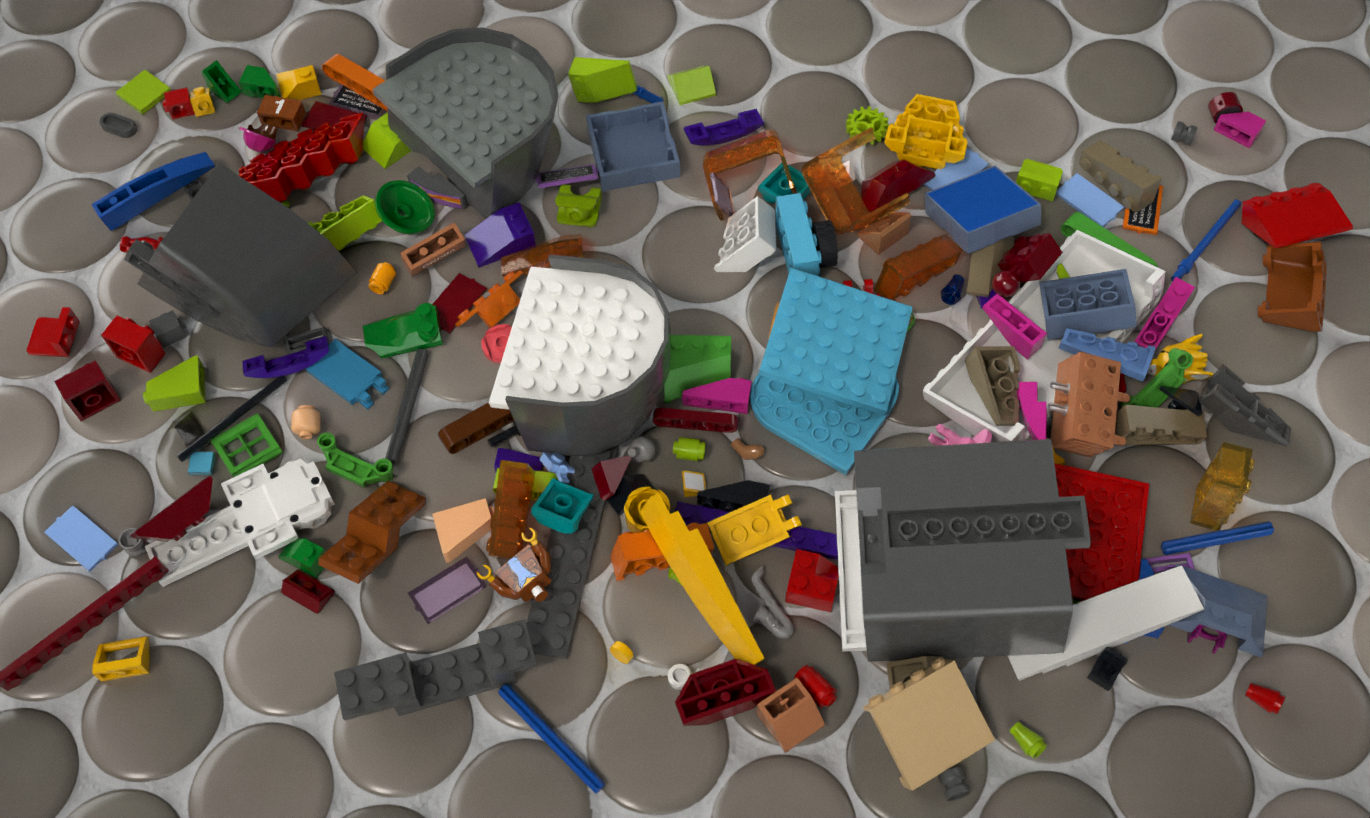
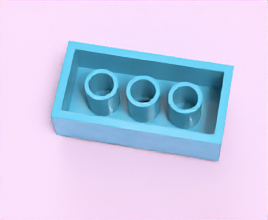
[775,193,822,276]

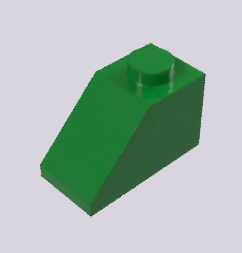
[278,538,326,578]

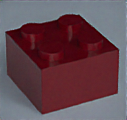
[54,360,121,421]

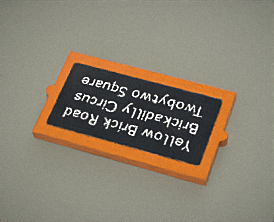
[1122,185,1163,235]

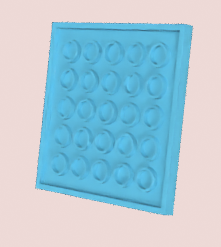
[758,268,913,416]

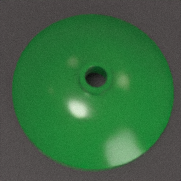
[375,180,435,235]

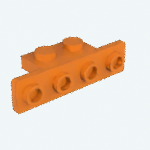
[455,270,523,328]

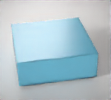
[188,452,215,475]

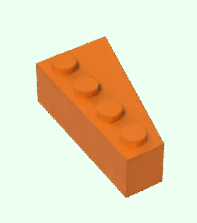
[610,523,714,581]

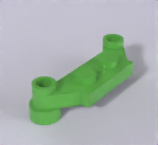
[1120,348,1193,408]
[317,432,394,488]

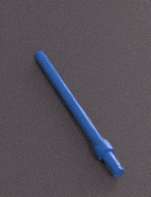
[1171,199,1242,281]

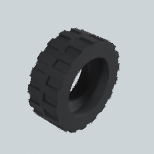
[812,220,838,268]

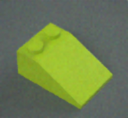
[568,57,638,103]

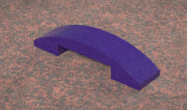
[684,109,764,145]
[242,336,329,378]

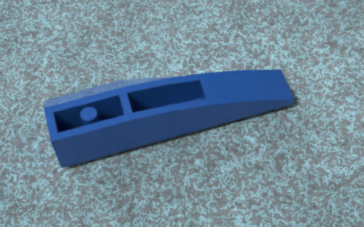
[91,152,216,231]

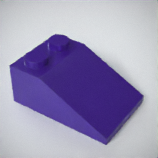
[464,202,536,268]

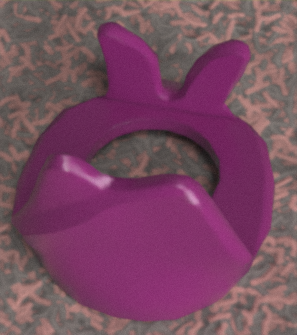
[1187,624,1228,654]

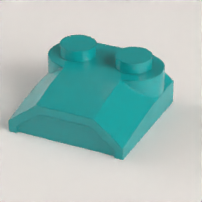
[758,161,815,203]
[531,478,594,534]

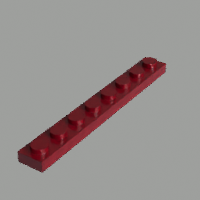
[0,556,169,691]

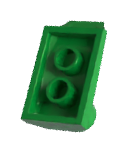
[363,303,443,359]

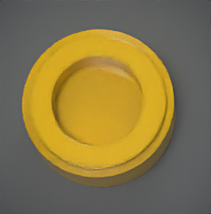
[610,641,634,664]

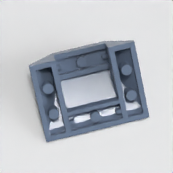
[1169,564,1268,657]

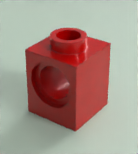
[162,87,195,120]

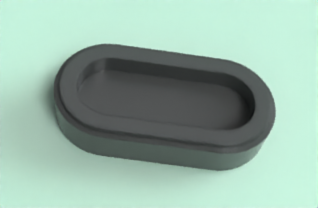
[99,113,137,138]

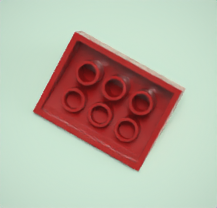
[1241,183,1353,248]

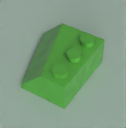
[664,335,731,404]

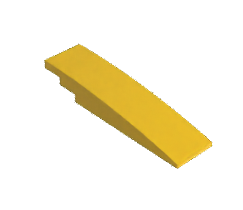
[640,493,764,665]

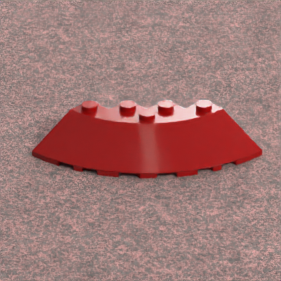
[238,113,365,203]

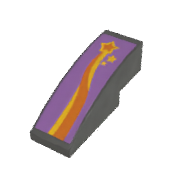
[407,167,468,209]

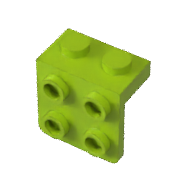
[1016,159,1063,202]

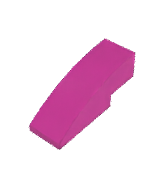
[1019,382,1047,440]

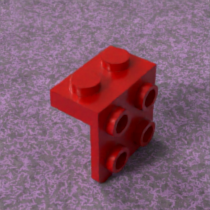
[26,307,80,357]

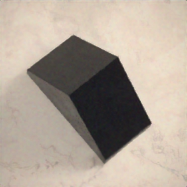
[606,474,654,516]

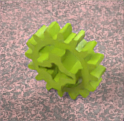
[845,106,889,145]

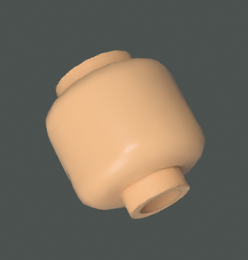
[291,405,321,439]

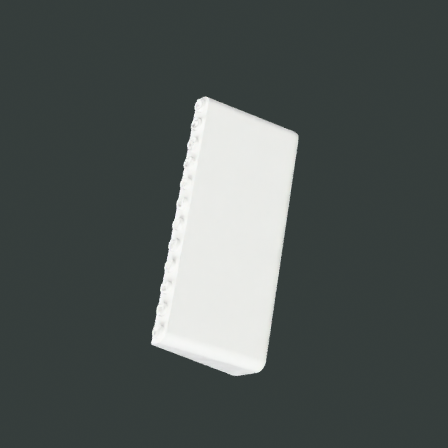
[923,230,1166,442]

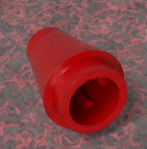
[1245,683,1286,714]

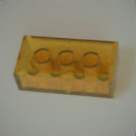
[1190,442,1255,531]

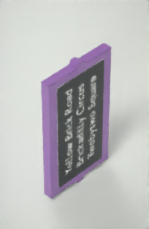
[535,164,598,188]

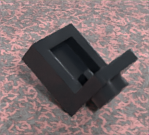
[1087,647,1128,691]

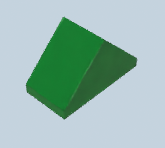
[201,60,242,103]

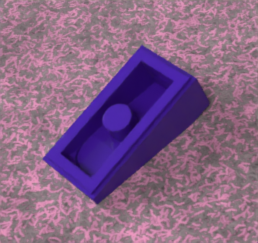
[494,448,543,472]

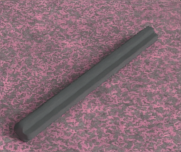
[385,349,428,465]

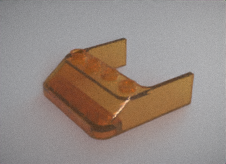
[802,127,911,234]
[703,130,797,221]

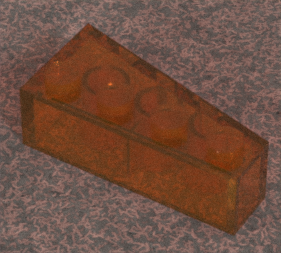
[874,234,962,301]
[486,460,535,560]

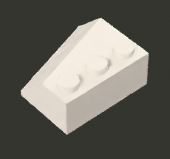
[714,196,776,272]

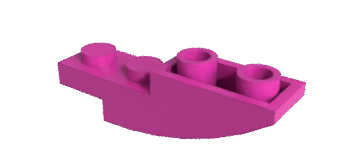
[1134,277,1195,352]

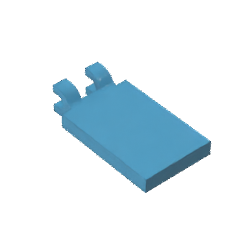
[305,339,389,410]

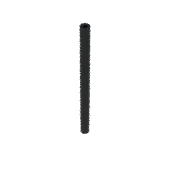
[176,376,287,462]

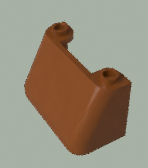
[1258,242,1327,332]

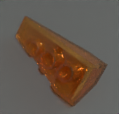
[501,234,584,277]

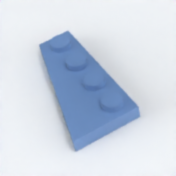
[1059,328,1156,382]

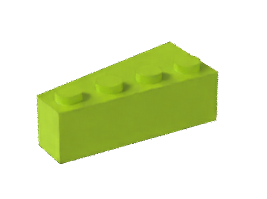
[308,195,382,251]

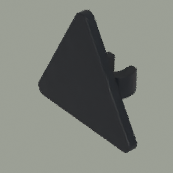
[1159,385,1202,417]

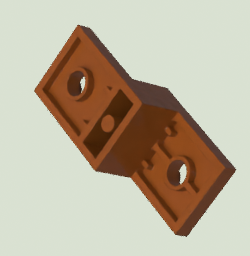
[318,481,426,584]

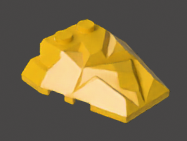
[884,94,967,169]

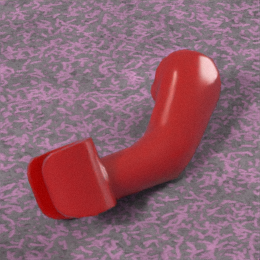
[120,236,163,252]

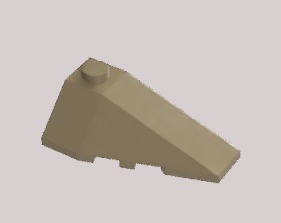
[964,346,1020,426]

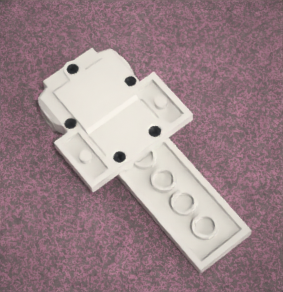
[145,457,335,587]

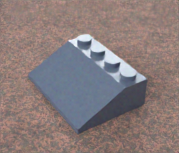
[1039,269,1137,340]

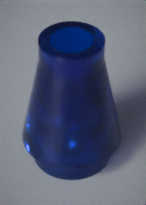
[941,275,964,305]

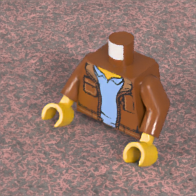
[477,528,551,602]

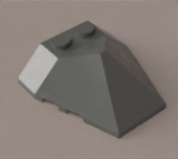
[1199,364,1291,446]

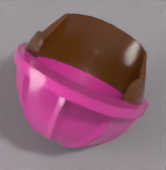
[239,124,277,152]

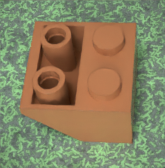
[756,678,825,753]

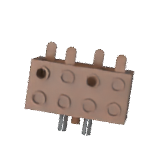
[1048,352,1130,458]

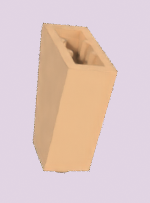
[432,498,496,563]

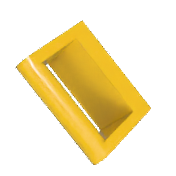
[92,636,149,682]

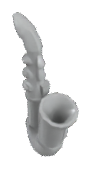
[751,566,794,639]

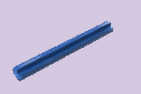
[1160,522,1274,555]

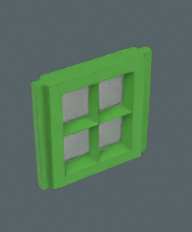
[211,413,283,477]

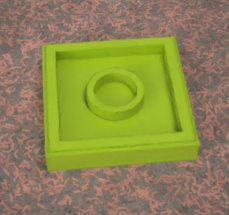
[116,70,171,115]

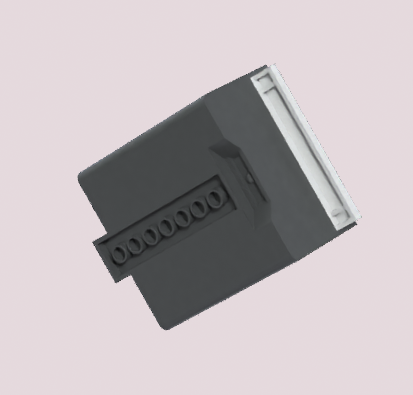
[835,439,1091,662]

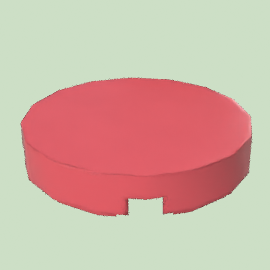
[481,324,512,364]

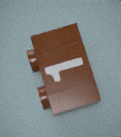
[257,95,306,132]

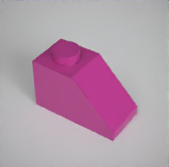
[1214,112,1266,148]

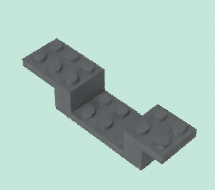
[334,619,537,721]

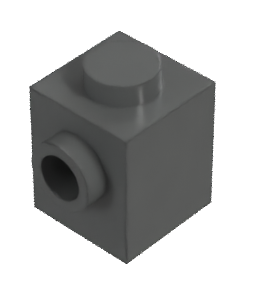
[149,310,187,347]

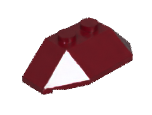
[861,159,935,216]
[130,475,213,542]
[675,659,776,726]

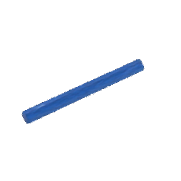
[498,684,605,793]

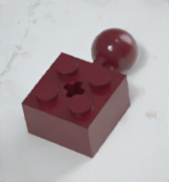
[992,233,1063,298]

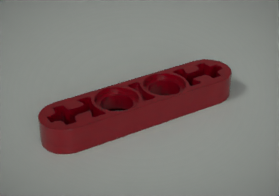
[652,408,739,433]

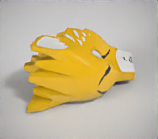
[1147,334,1213,384]

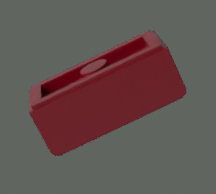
[281,569,335,614]

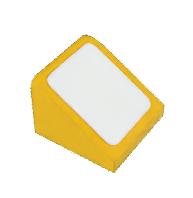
[682,471,706,497]

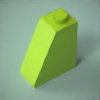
[143,355,206,412]

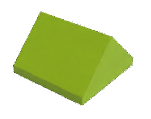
[667,65,716,105]

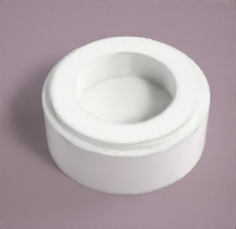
[668,664,692,690]

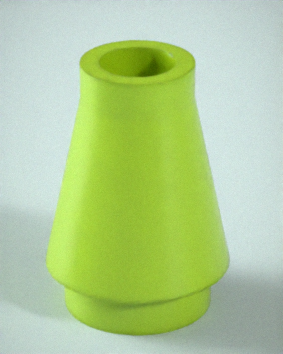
[1009,722,1047,759]

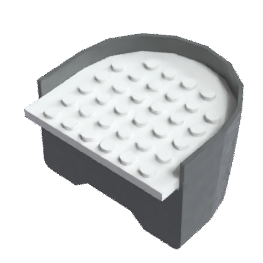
[489,255,671,456]

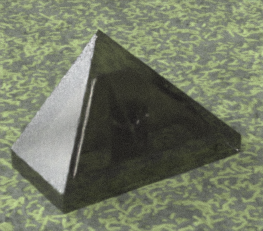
[172,411,212,452]

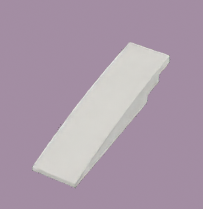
[1008,566,1204,681]

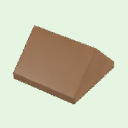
[857,212,911,255]

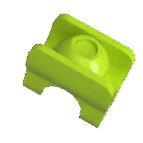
[555,184,602,227]

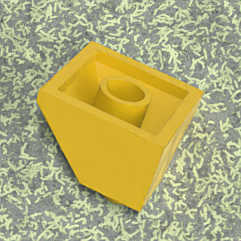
[276,65,322,100]

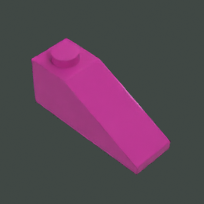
[982,293,1047,360]
[682,378,752,414]

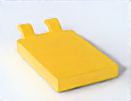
[707,495,802,566]

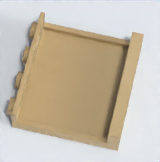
[863,657,995,791]

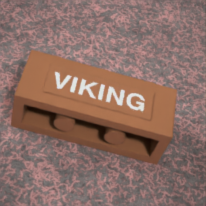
[400,222,465,277]

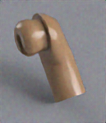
[731,438,765,460]

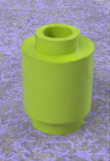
[673,437,706,461]

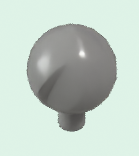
[628,437,655,463]

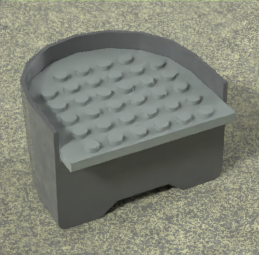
[373,27,559,219]

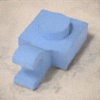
[540,452,575,483]

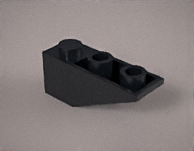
[697,480,770,512]

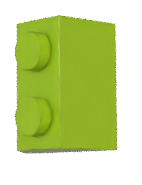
[363,112,412,169]

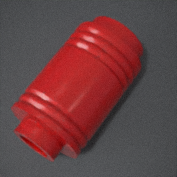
[794,665,837,708]

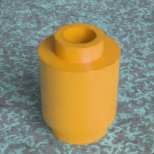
[368,262,396,295]

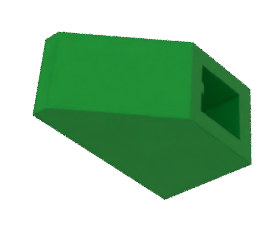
[239,65,281,98]

